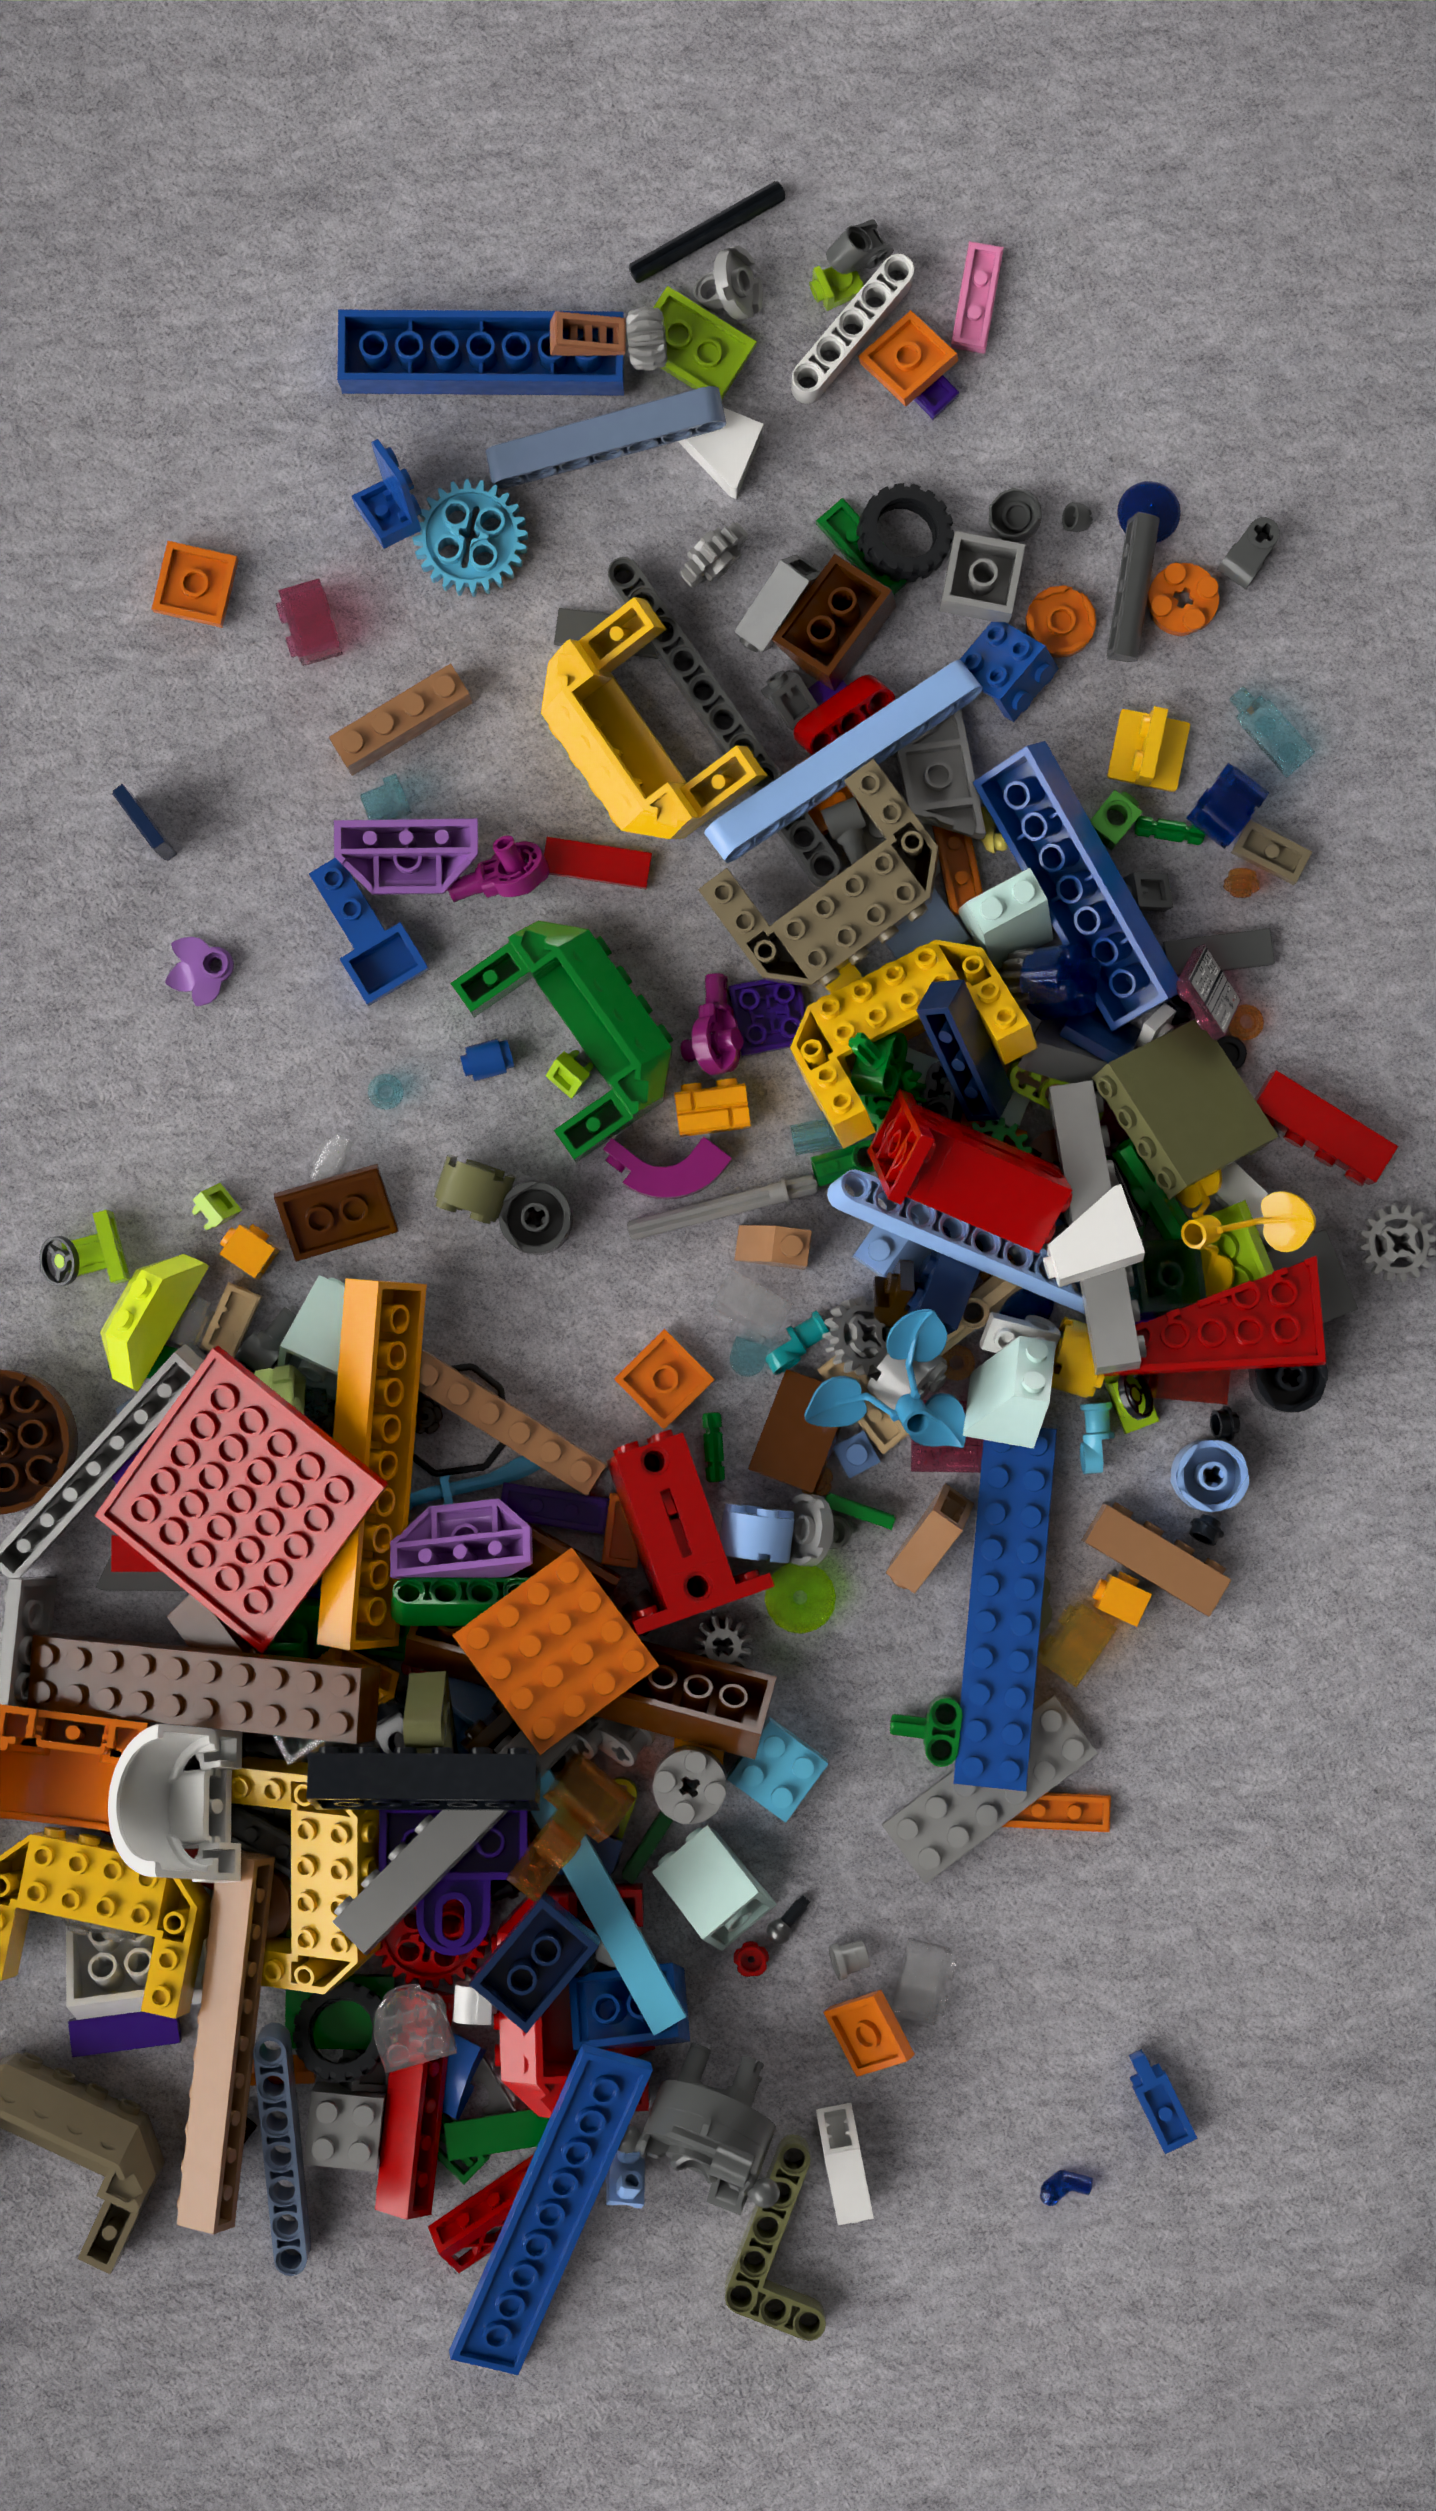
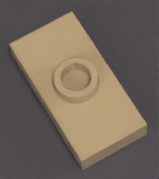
[199,1282,263,1359]

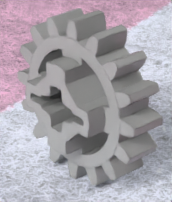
[680,522,748,588]
[1357,1204,1436,1282]
[822,1296,891,1376]

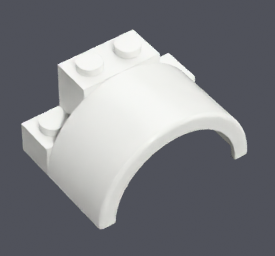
[108,1724,242,1883]

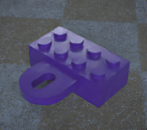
[378,1810,528,1956]

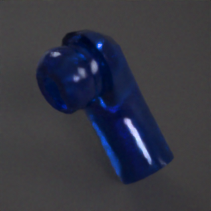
[1040,2170,1093,2206]

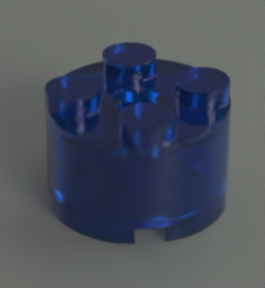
[1186,762,1269,849]
[1020,943,1101,1020]

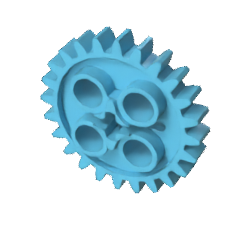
[412,479,528,597]

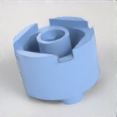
[1170,1439,1249,1512]
[720,1503,795,1563]

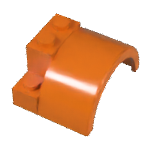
[0,1704,151,1832]

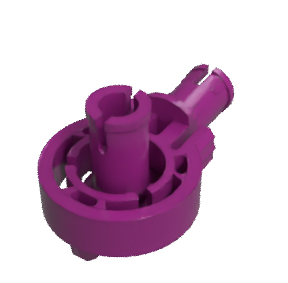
[448,835,549,902]
[680,973,743,1076]

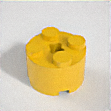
[1051,1317,1105,1398]

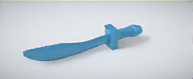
[409,1456,541,1511]

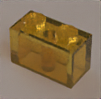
[1038,1601,1118,1688]

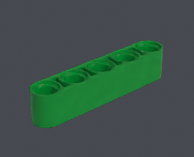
[390,1577,529,1626]

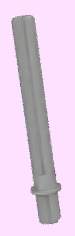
[627,1174,819,1240]

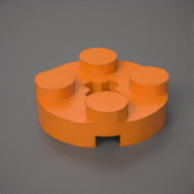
[1147,563,1219,636]

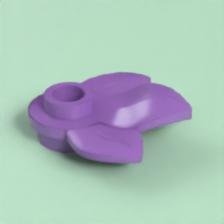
[165,937,234,1006]

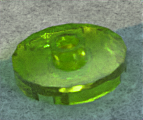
[764,1563,836,1634]

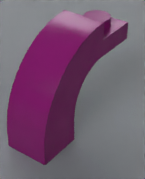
[603,1137,732,1200]

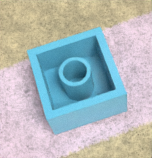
[727,1716,829,1823]

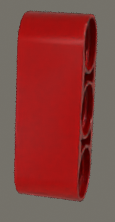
[793,674,896,756]

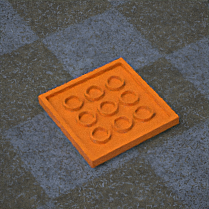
[452,1547,659,1756]

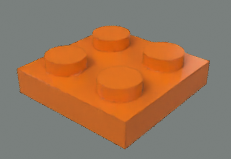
[858,310,959,407]
[151,541,239,628]
[614,1329,715,1430]
[823,1989,915,2077]

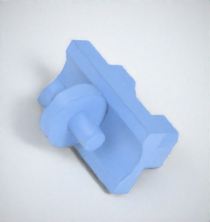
[606,2150,645,2209]

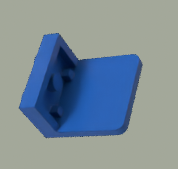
[352,439,422,549]
[959,622,1059,722]

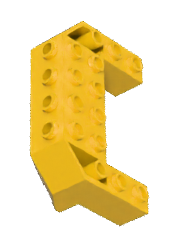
[541,597,767,839]
[790,939,1038,1149]
[231,1756,381,1994]
[0,1827,212,2019]

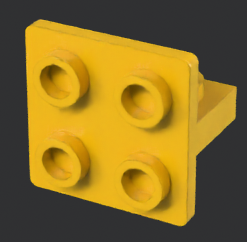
[1107,706,1190,792]

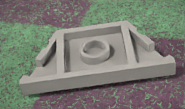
[896,709,986,840]

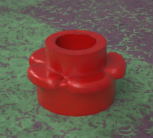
[733,1941,769,1977]

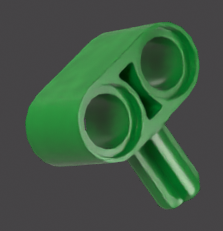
[849,1032,908,1098]
[890,1695,962,1767]

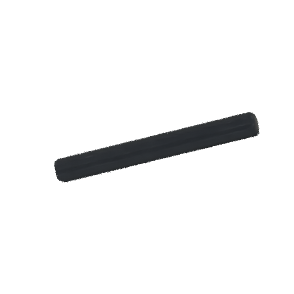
[629,181,786,283]

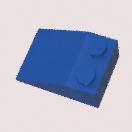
[569,1962,690,2051]

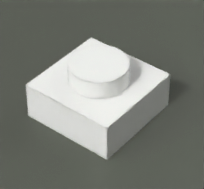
[1136,1003,1176,1047]

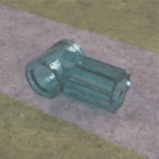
[790,1118,857,1156]

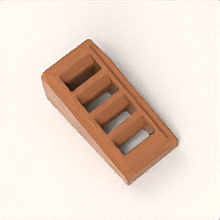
[550,311,626,356]

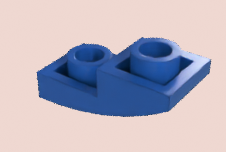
[442,2033,486,2120]

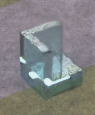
[360,773,413,820]

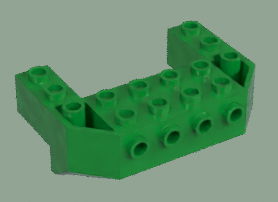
[450,920,674,1163]

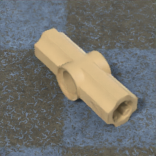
[940,1275,1025,1356]

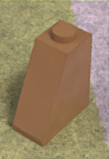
[734,1225,812,1270]
[885,1483,974,1594]

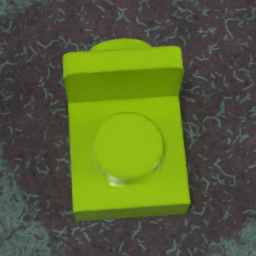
[809,265,864,311]

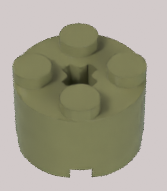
[434,1155,515,1224]

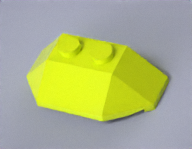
[100,1254,209,1392]

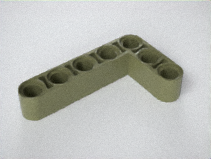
[403,1671,458,1754]
[725,2134,826,2341]

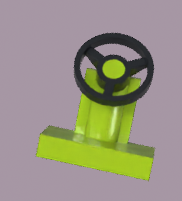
[39,1210,131,1286]
[1104,1374,1159,1434]

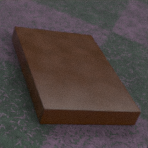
[274,1164,399,1262]
[748,1369,841,1495]

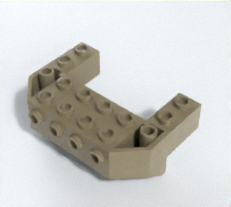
[698,758,939,988]
[0,2052,165,2274]

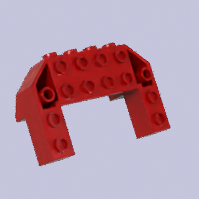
[491,1883,650,2118]

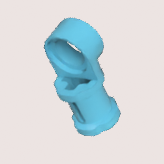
[1080,1402,1115,1474]

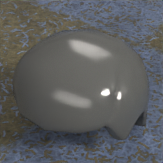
[989,488,1042,543]

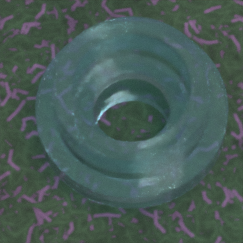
[368,1074,404,1110]

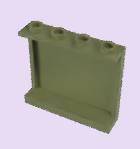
[1092,1016,1278,1200]

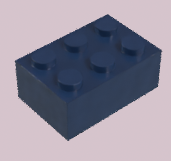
[469,1891,601,2033]

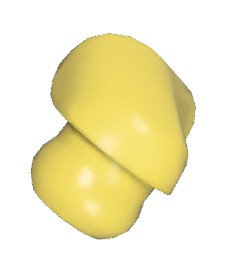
[980,807,1008,853]

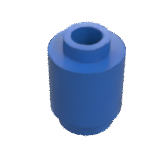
[460,1038,515,1082]

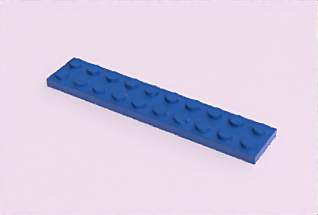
[953,1427,1057,1791]
[449,2044,653,2375]

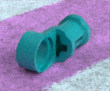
[765,1310,830,1375]

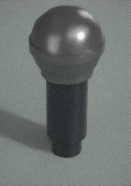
[766,1895,810,1945]

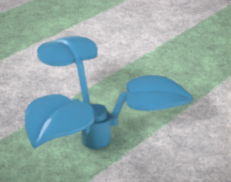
[804,1309,966,1448]

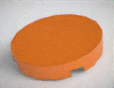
[1025,585,1097,658]

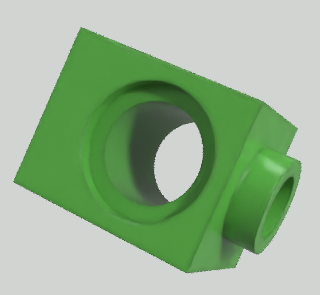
[1090,790,1143,851]

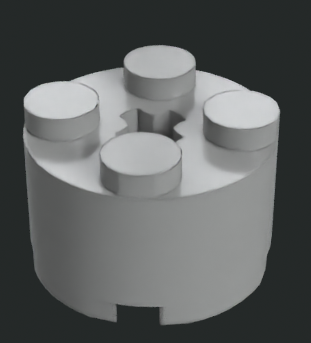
[867,1353,948,1410]
[653,1745,726,1824]

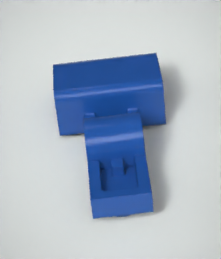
[309,858,430,1006]

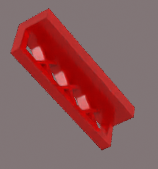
[428,2154,534,2273]

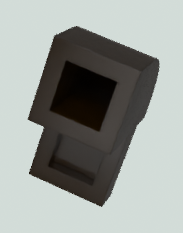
[873,1259,919,1328]

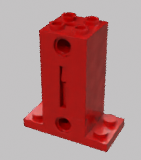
[867,1088,1072,1253]
[606,1429,775,1635]

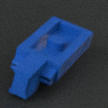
[1129,2049,1198,2154]

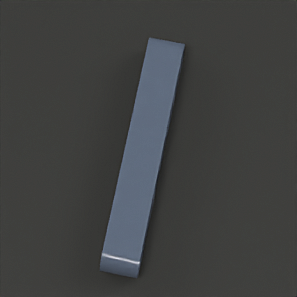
[485,386,726,489]
[253,2022,311,2276]

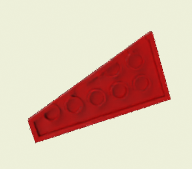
[1104,1255,1326,1376]

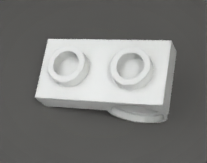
[980,1312,1061,1353]
[453,1973,497,2025]

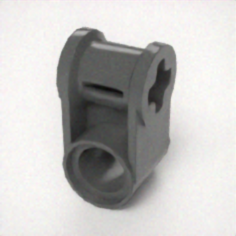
[826,219,894,274]
[1217,517,1280,590]

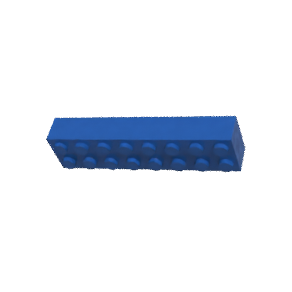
[337,309,624,396]
[972,741,1185,1031]

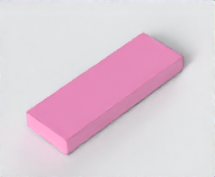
[951,241,1004,354]

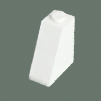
[678,407,764,499]
[1043,1184,1145,1287]
[816,2103,874,2225]

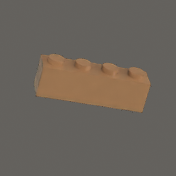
[329,663,473,776]
[1081,1502,1231,1617]

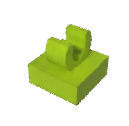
[545,1050,593,1099]
[192,1183,242,1230]

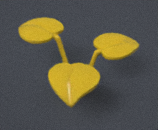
[1176,1169,1316,1306]

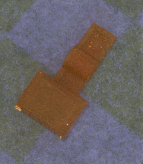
[506,1751,635,1902]

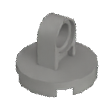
[694,245,763,321]
[789,1493,852,1567]

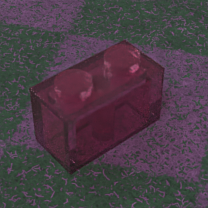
[276,578,343,666]

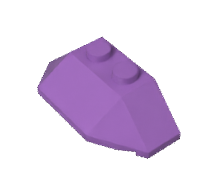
[334,818,478,895]
[390,1498,533,1579]

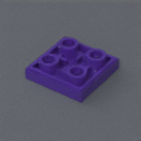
[728,979,806,1057]

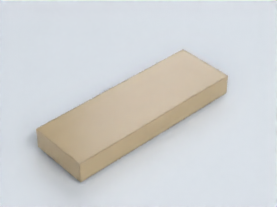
[817,1355,909,1455]

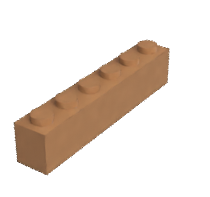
[419,1350,607,1496]

